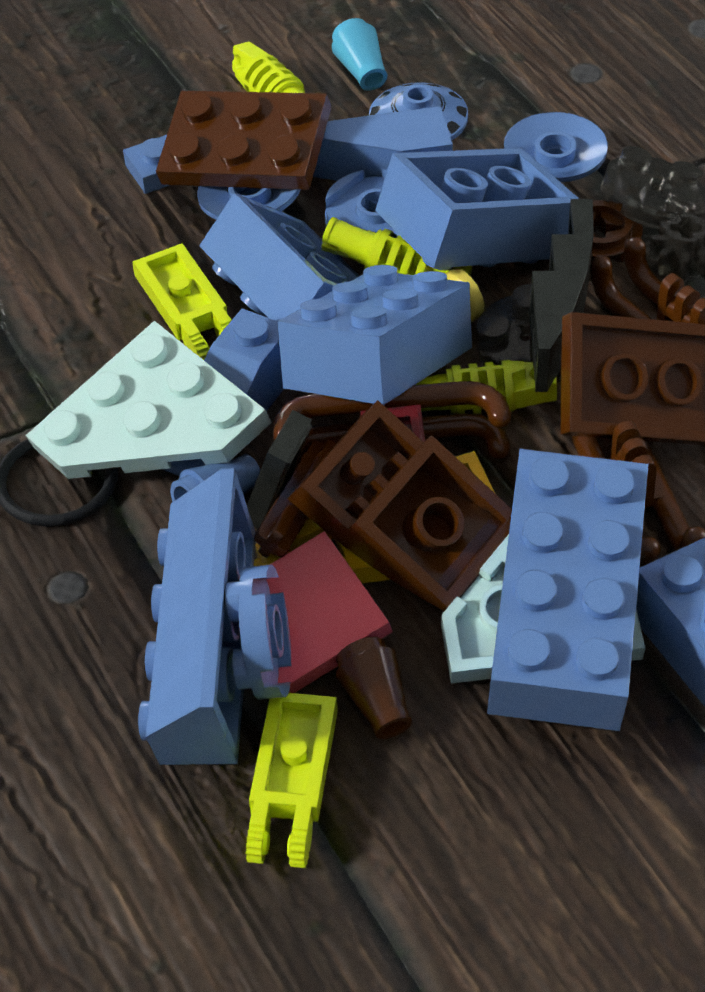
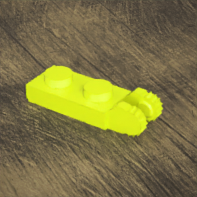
[132,243,232,360]
[246,693,338,868]

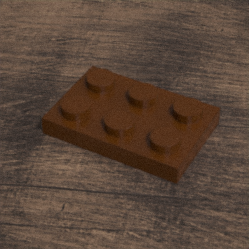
[156,91,331,190]
[560,312,705,446]

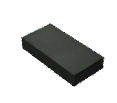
[247,410,312,529]

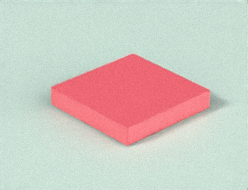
[267,531,393,693]

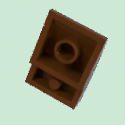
[287,400,512,611]

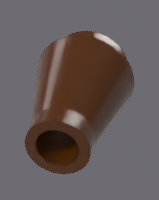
[336,637,412,739]

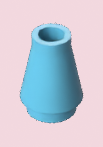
[332,18,388,91]

